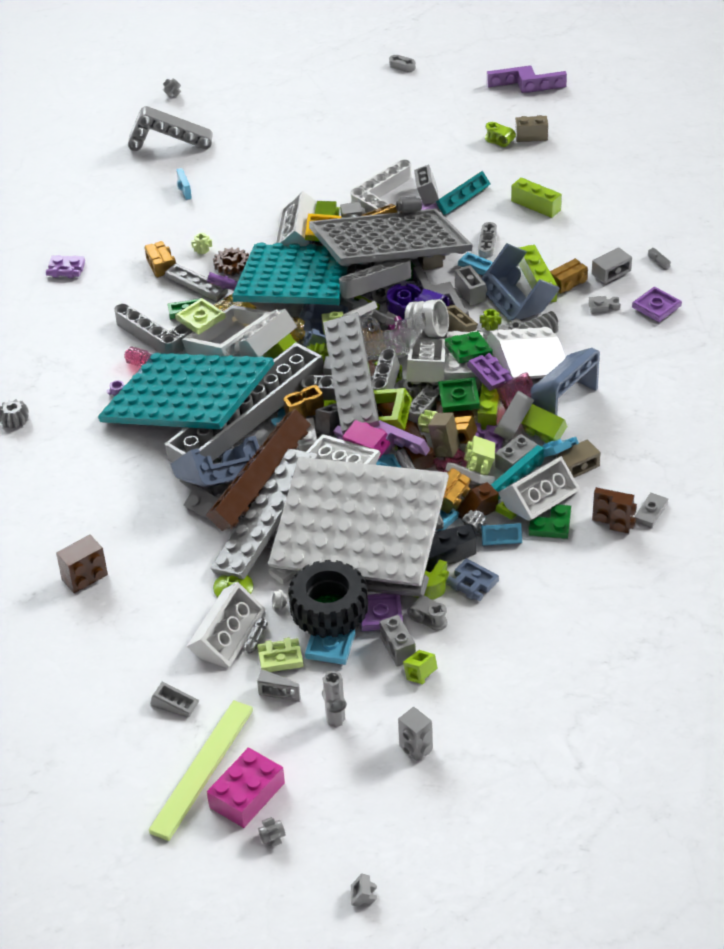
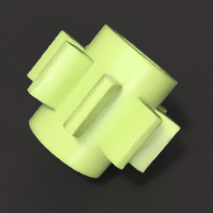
[191,233,213,254]
[418,410,438,433]

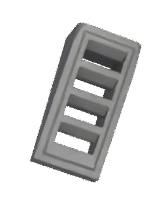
[257,670,301,701]
[150,681,199,717]

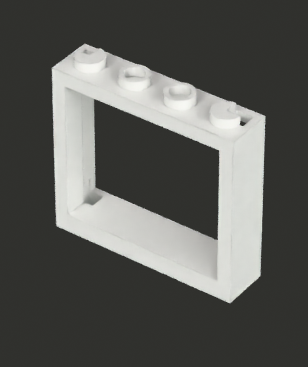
[182,305,271,356]

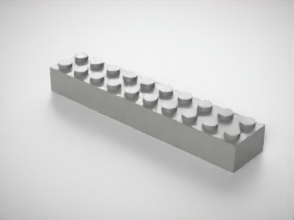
[164,343,324,462]

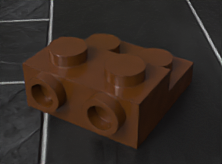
[592,487,637,534]

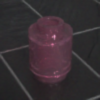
[124,346,152,367]

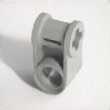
[407,596,447,630]

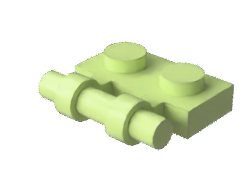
[257,637,303,672]

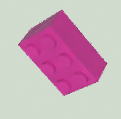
[207,747,285,828]

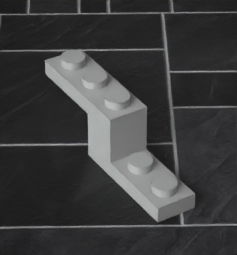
[413,266,469,316]

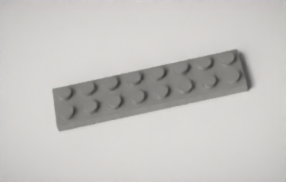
[323,312,380,435]
[210,449,321,580]

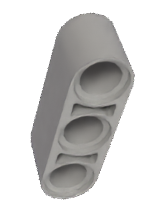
[494,391,534,442]

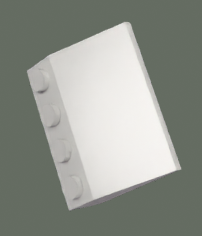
[486,327,565,380]
[306,435,381,465]

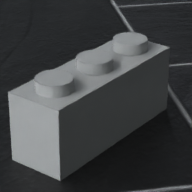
[414,164,439,205]

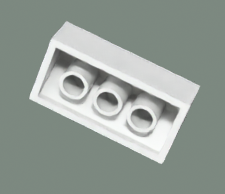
[274,191,317,246]
[498,456,581,521]
[187,582,266,668]

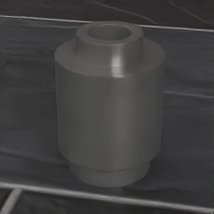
[396,196,422,214]

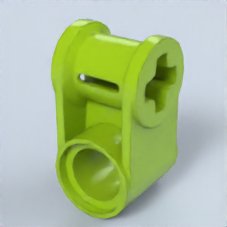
[485,122,516,147]

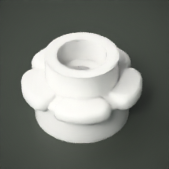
[272,590,287,610]

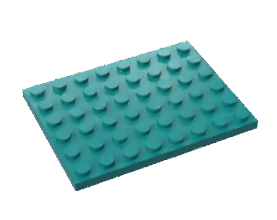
[232,242,350,305]
[98,353,275,429]

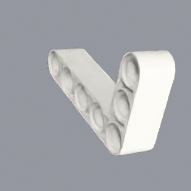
[350,159,412,214]

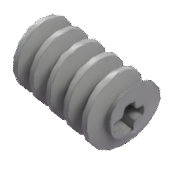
[519,311,559,333]

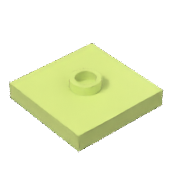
[175,298,226,335]

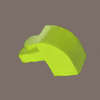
[412,560,449,600]

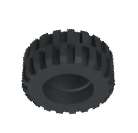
[288,560,368,638]

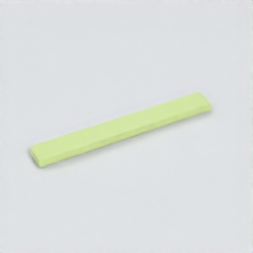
[149,700,253,841]

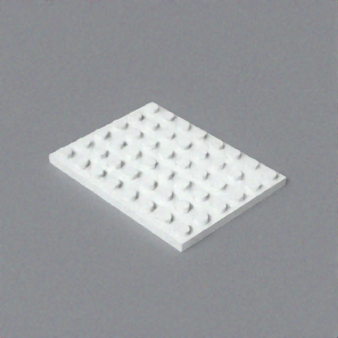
[268,457,449,587]

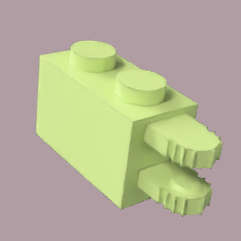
[464,436,495,475]

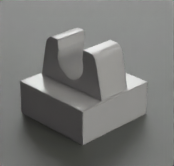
[351,873,377,907]

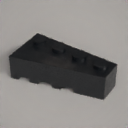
[425,524,476,572]

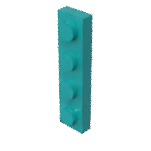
[436,170,491,215]
[491,445,544,500]

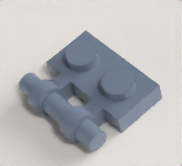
[446,558,499,601]

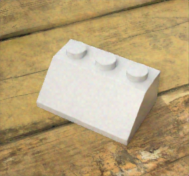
[239,309,297,357]

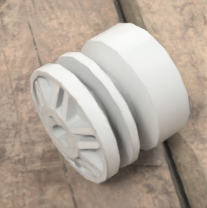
[405,299,449,338]

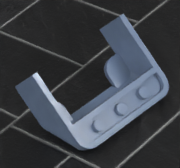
[482,243,560,321]
[530,347,600,415]

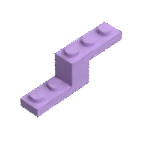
[334,420,430,456]

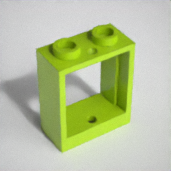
[374,388,412,430]

